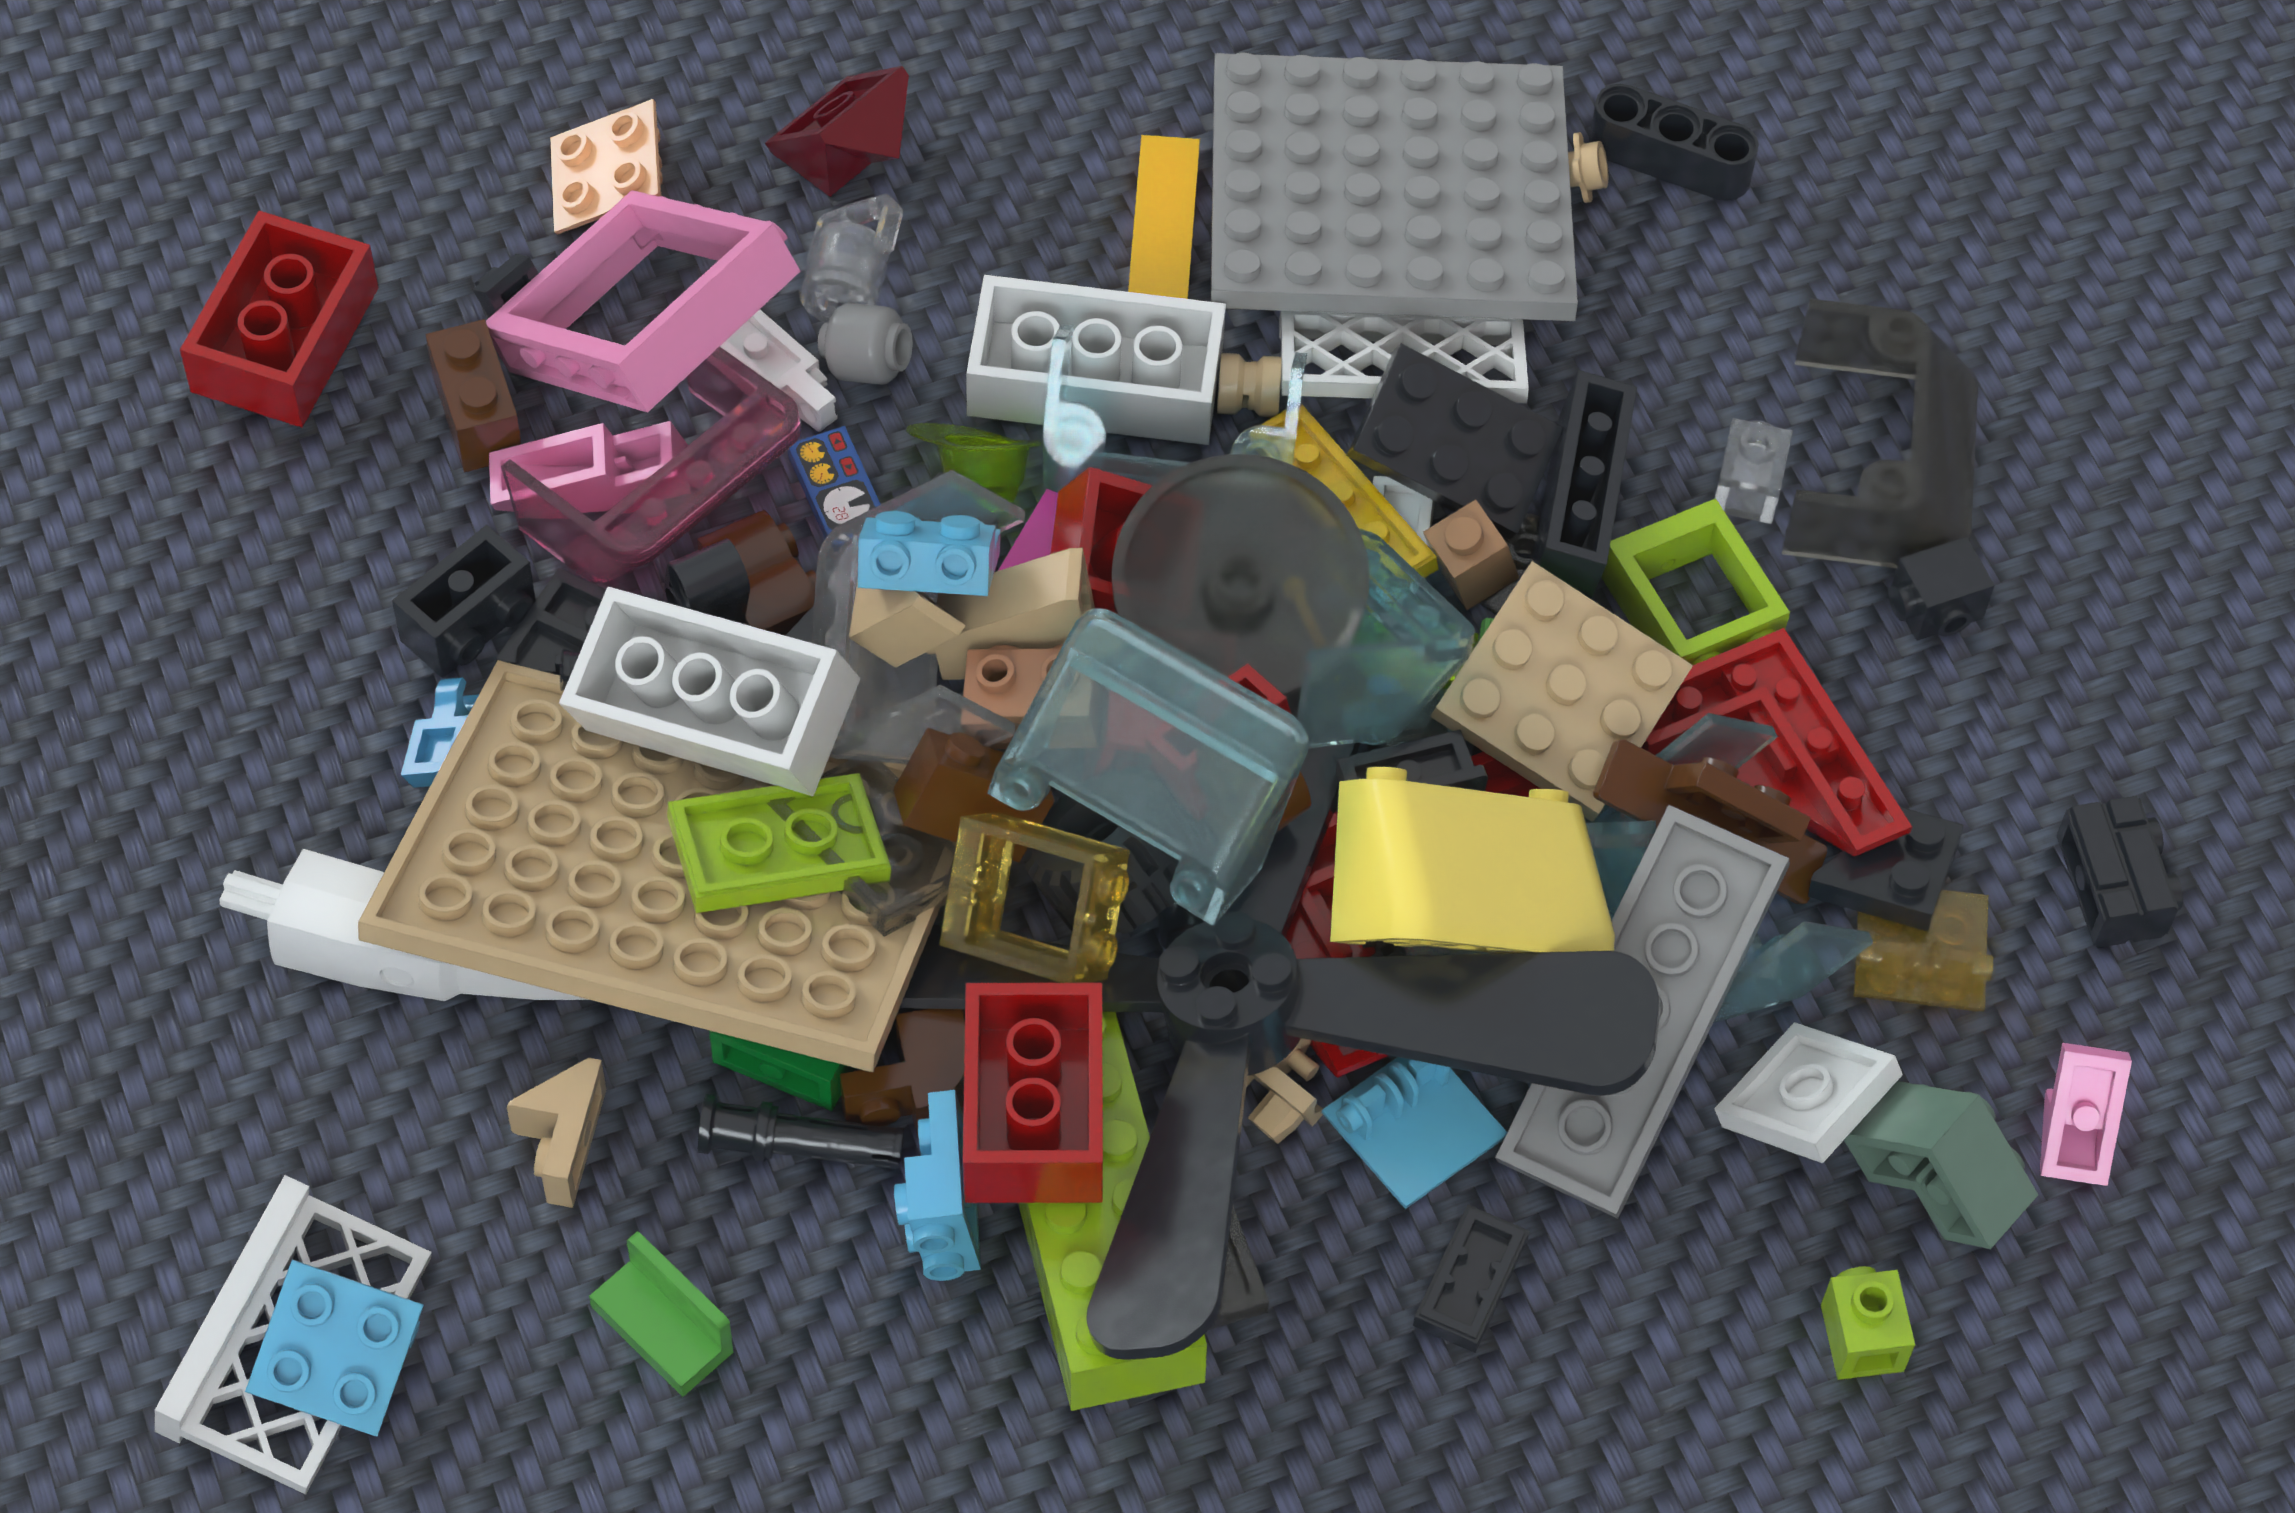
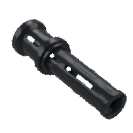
[697,1094,904,1170]

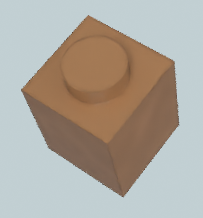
[1423,500,1519,610]

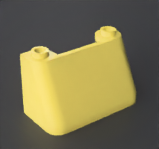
[1330,767,1615,954]

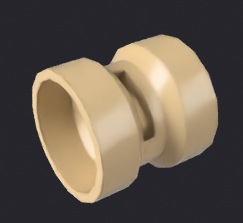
[1217,353,1282,417]

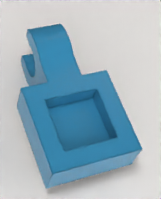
[401,677,479,788]

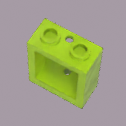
[1601,498,1790,665]

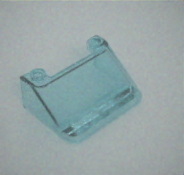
[987,608,1309,926]

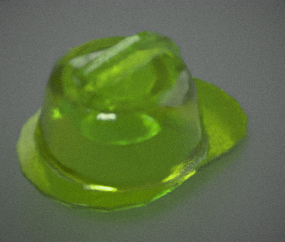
[906,423,1043,505]

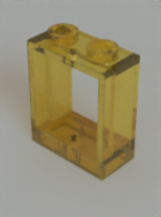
[939,812,1130,983]

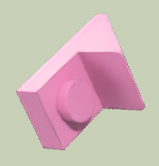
[2040,1043,2132,1186]

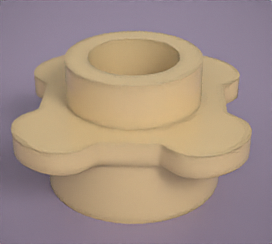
[1568,132,1609,203]

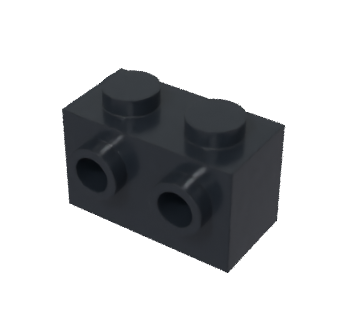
[392,524,536,678]

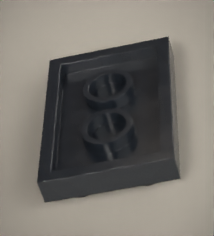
[1346,343,1564,539]

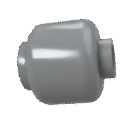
[818,303,913,385]

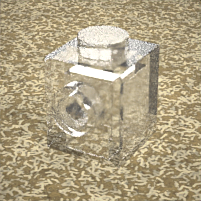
[1714,418,1793,524]

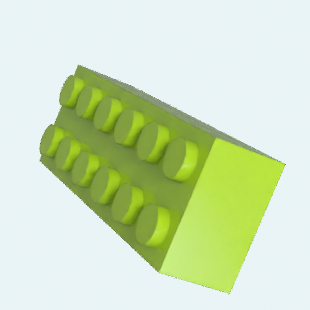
[1018,1012,1207,1411]

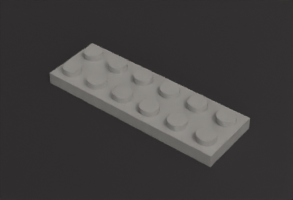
[1495,805,1790,1219]

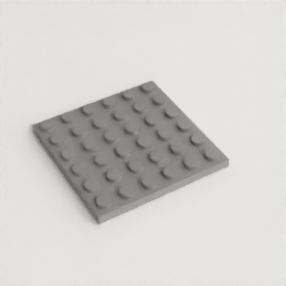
[1211,53,1578,321]

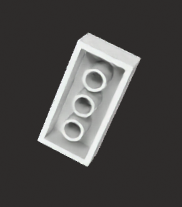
[966,275,1226,445]
[559,587,861,796]

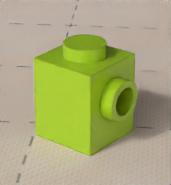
[1821,1266,1915,1380]

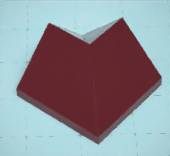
[765,66,909,197]

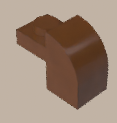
[840,1009,965,1138]

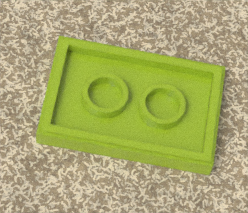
[667,773,891,913]

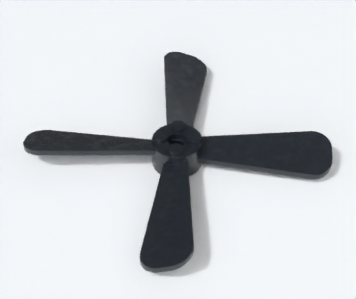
[900,658,1660,1360]

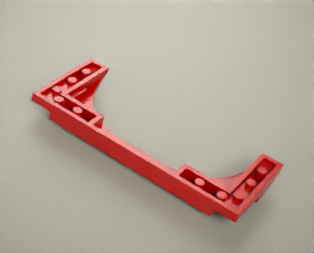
[1285,628,1912,1078]

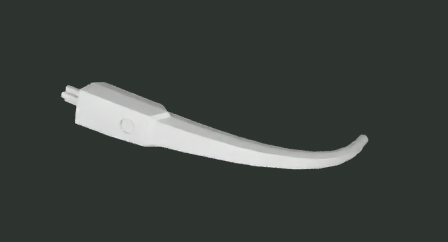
[220,849,589,1001]

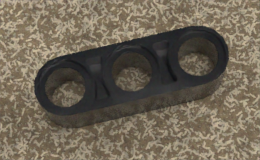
[1589,84,1759,201]
[663,538,750,624]

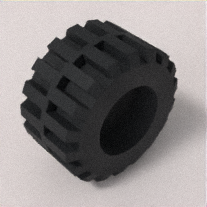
[1023,767,1204,939]

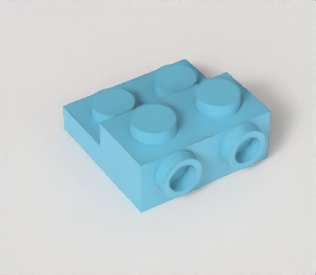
[857,511,1001,596]
[894,1090,981,1281]

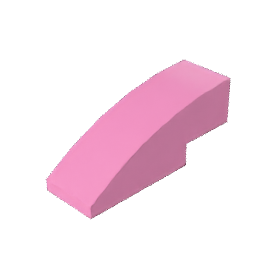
[489,421,692,513]

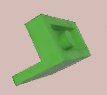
[589,1231,734,1397]

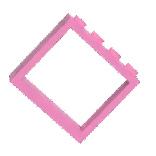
[486,190,801,413]

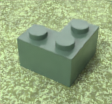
[1844,1081,2038,1249]

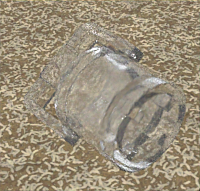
[799,194,903,322]

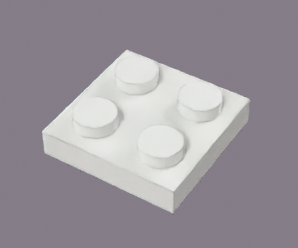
[1714,1022,1903,1163]

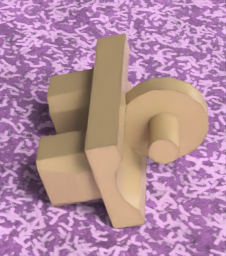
[1246,1038,1323,1144]

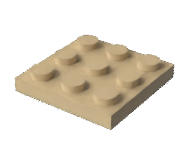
[1430,561,1693,822]

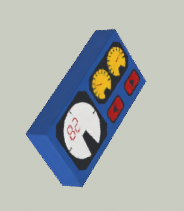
[787,426,884,552]

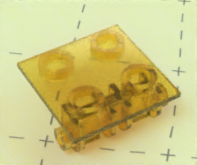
[1854,890,1993,1012]

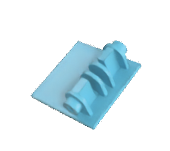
[1321,1057,1507,1209]
[245,1259,424,1437]

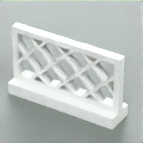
[1279,311,1529,403]
[155,1175,432,1494]

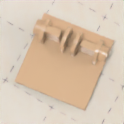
[550,99,663,235]

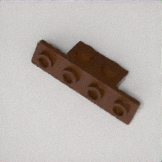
[1593,739,1827,904]

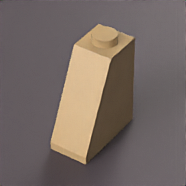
[926,548,1098,680]

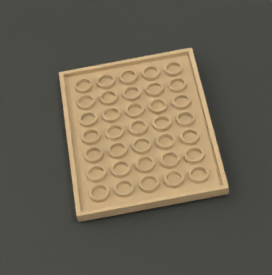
[358,660,965,1072]

